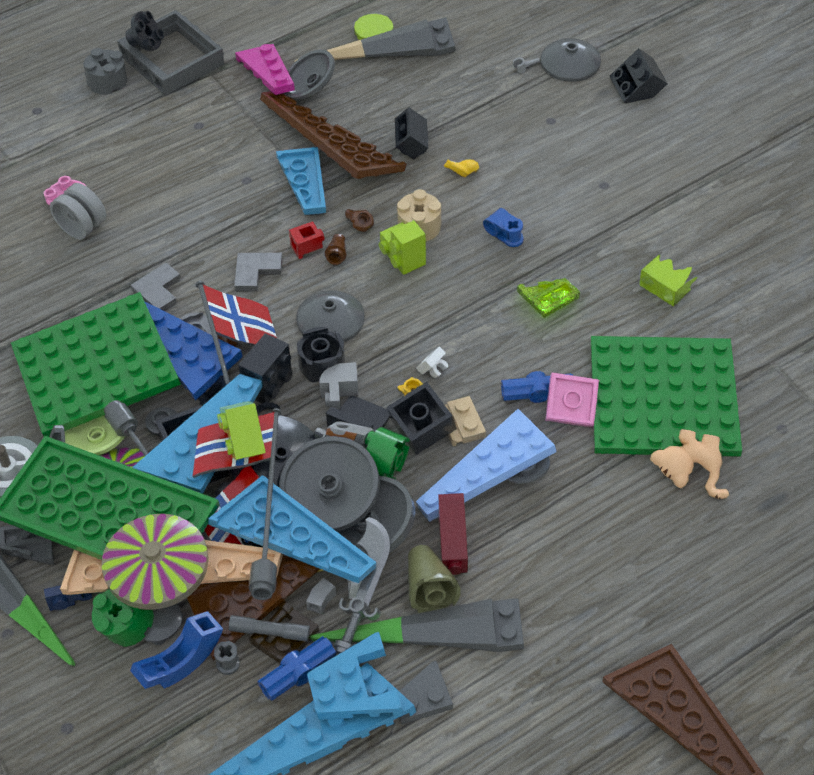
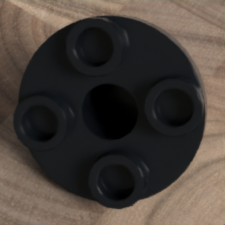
[125,11,164,52]

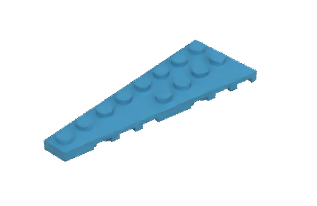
[209,663,416,775]

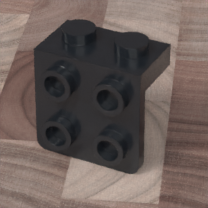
[326,396,390,432]

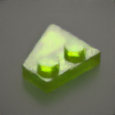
[517,278,580,318]

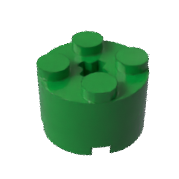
[365,427,410,480]
[92,589,154,647]

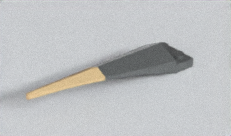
[294,17,456,62]

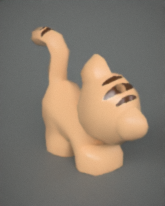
[650,429,729,499]

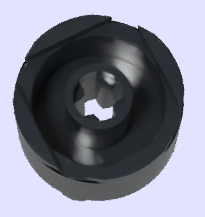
[297,327,345,383]

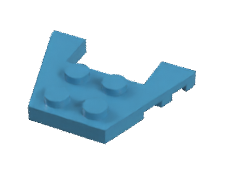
[307,632,404,720]

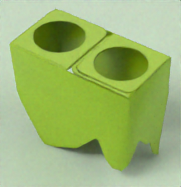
[639,255,697,307]

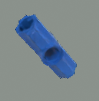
[501,371,573,403]
[258,636,337,701]

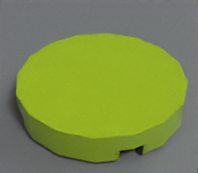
[354,14,394,40]

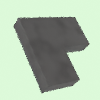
[234,253,282,291]
[131,263,181,311]

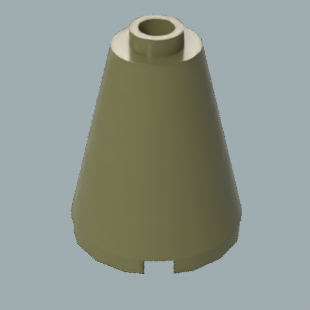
[408,545,461,613]

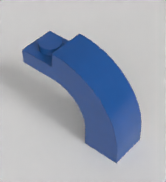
[130,611,223,689]

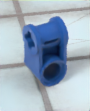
[483,208,524,247]

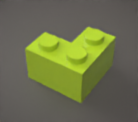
[379,220,426,275]
[217,401,266,460]

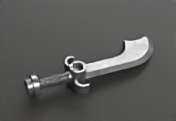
[334,517,390,654]

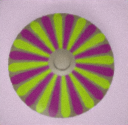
[102,514,209,610]

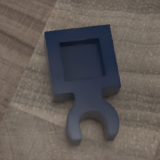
[44,585,93,611]

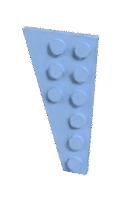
[416,409,556,522]

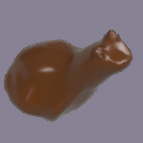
[345,209,374,232]

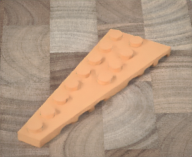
[60,540,283,595]

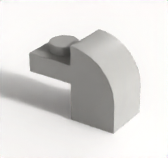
[319,362,358,410]

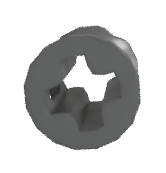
[214,641,240,675]

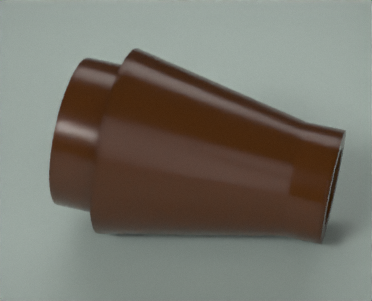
[325,234,347,265]

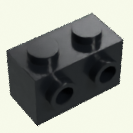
[395,107,428,160]

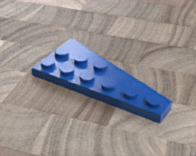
[145,302,243,401]

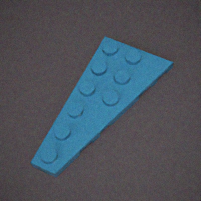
[132,374,262,494]
[208,475,376,583]

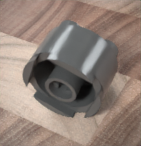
[83,48,127,95]

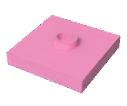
[545,373,599,427]

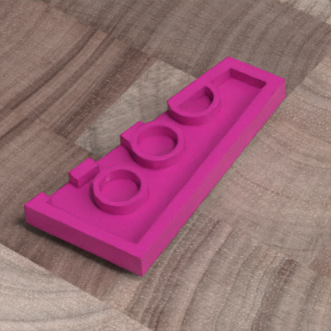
[235,44,295,95]

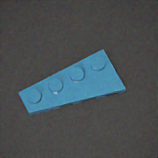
[276,147,326,215]

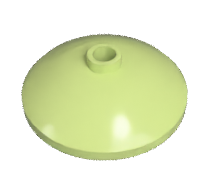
[64,415,125,456]

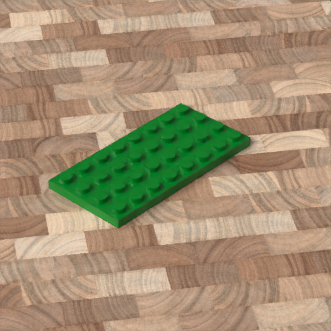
[0,436,220,560]

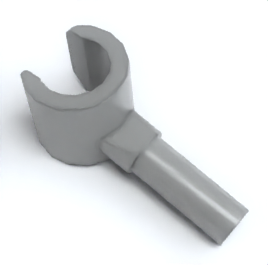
[513,57,540,73]

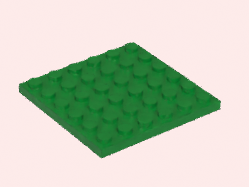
[11,292,181,437]
[591,336,742,457]

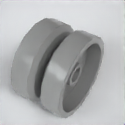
[50,183,107,240]

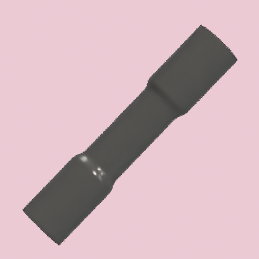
[229,615,310,642]

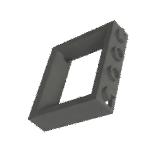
[117,10,224,96]

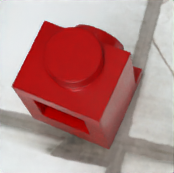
[289,221,325,259]

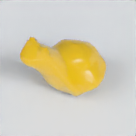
[444,159,479,177]

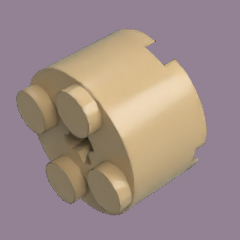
[397,189,441,241]

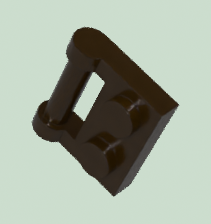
[249,601,319,664]

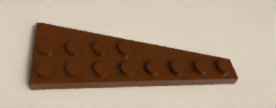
[260,91,407,179]

